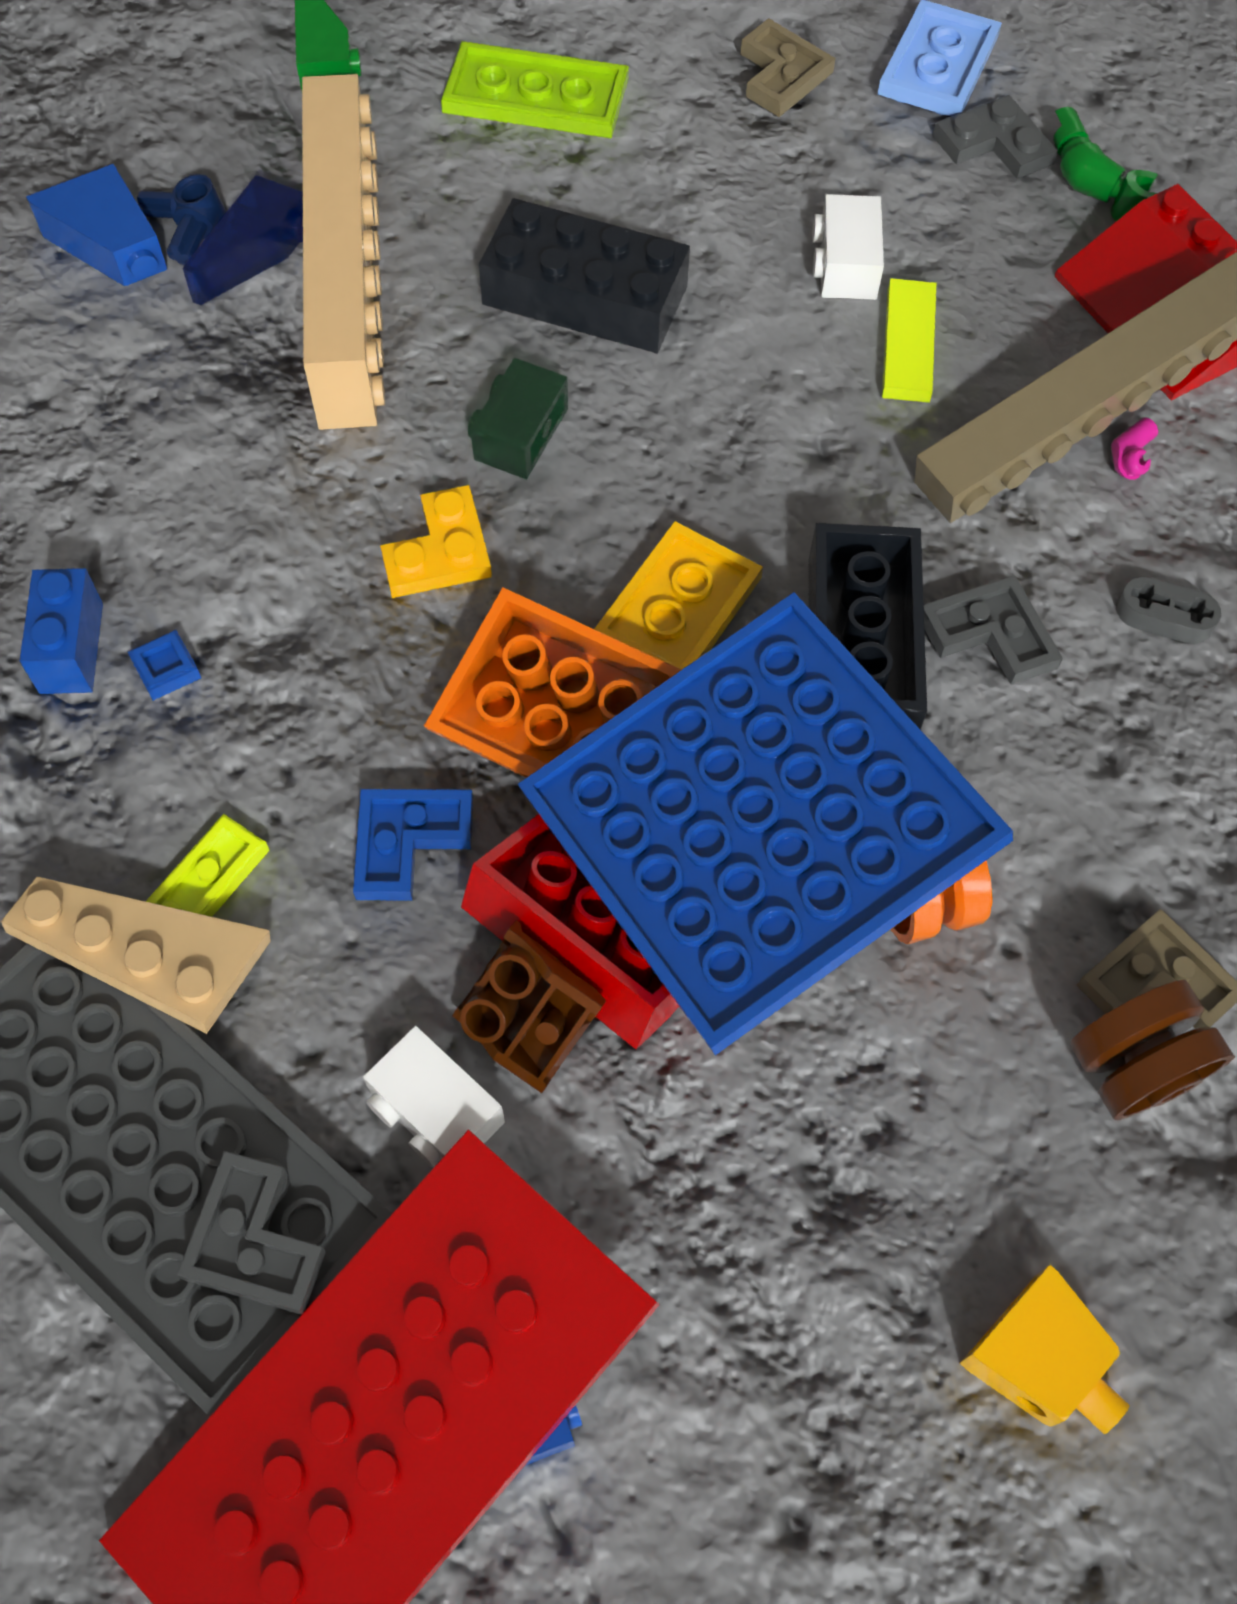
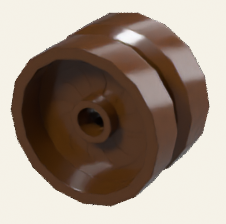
[1069,979,1235,1120]

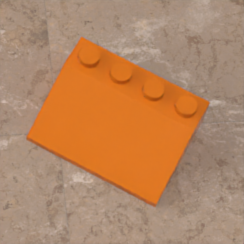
[424,587,681,778]

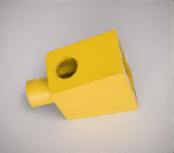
[960,1265,1130,1434]

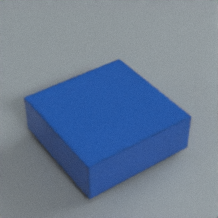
[127,630,201,701]

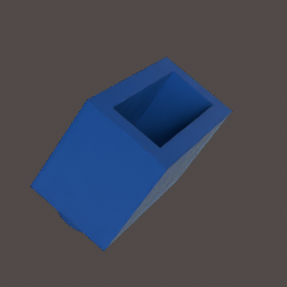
[19,568,103,694]

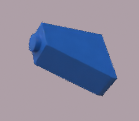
[26,164,168,286]

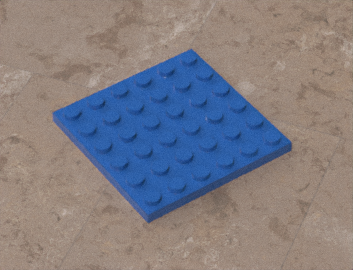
[518,592,1013,1055]

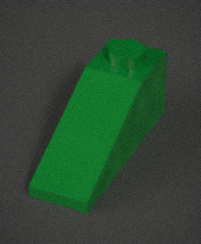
[295,0,362,91]

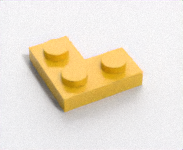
[380,485,492,598]

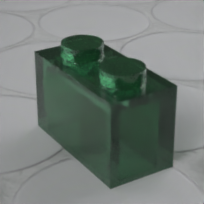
[468,358,568,480]

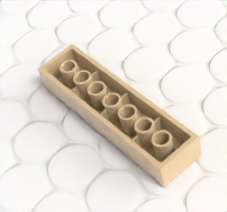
[302,74,385,430]

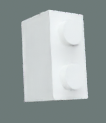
[812,194,884,300]
[363,1026,505,1168]

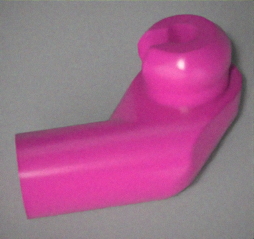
[1111,417,1158,480]

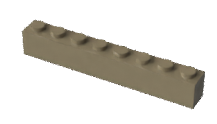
[914,252,1237,524]

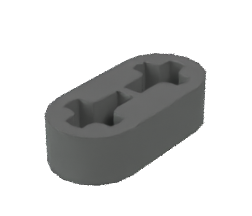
[1116,576,1221,644]

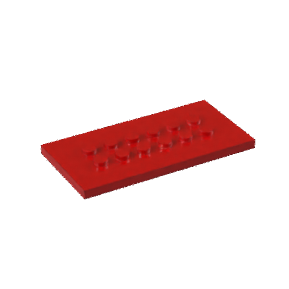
[99,1129,659,1604]

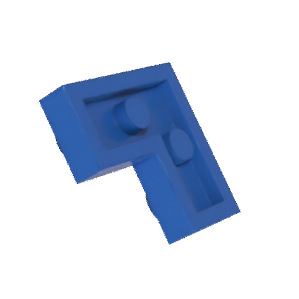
[353,789,473,901]

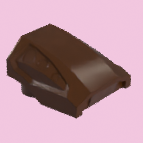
[452,921,606,1093]

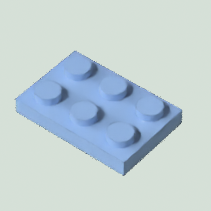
[877,0,1002,117]

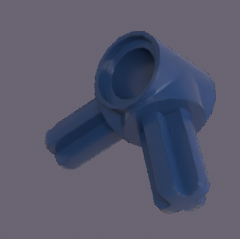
[137,174,230,266]

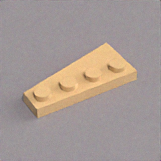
[1,877,271,1034]

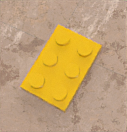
[594,521,763,670]

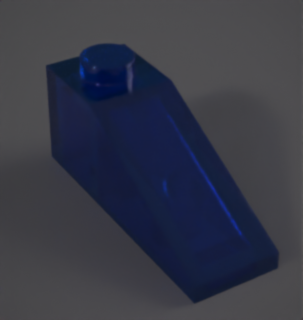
[182,175,303,305]

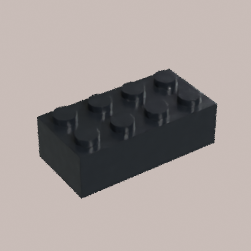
[479,198,690,354]
[808,523,927,730]

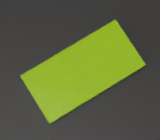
[441,41,629,139]

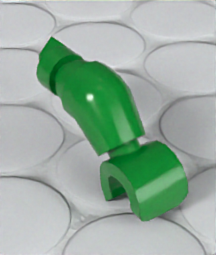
[1053,107,1158,221]

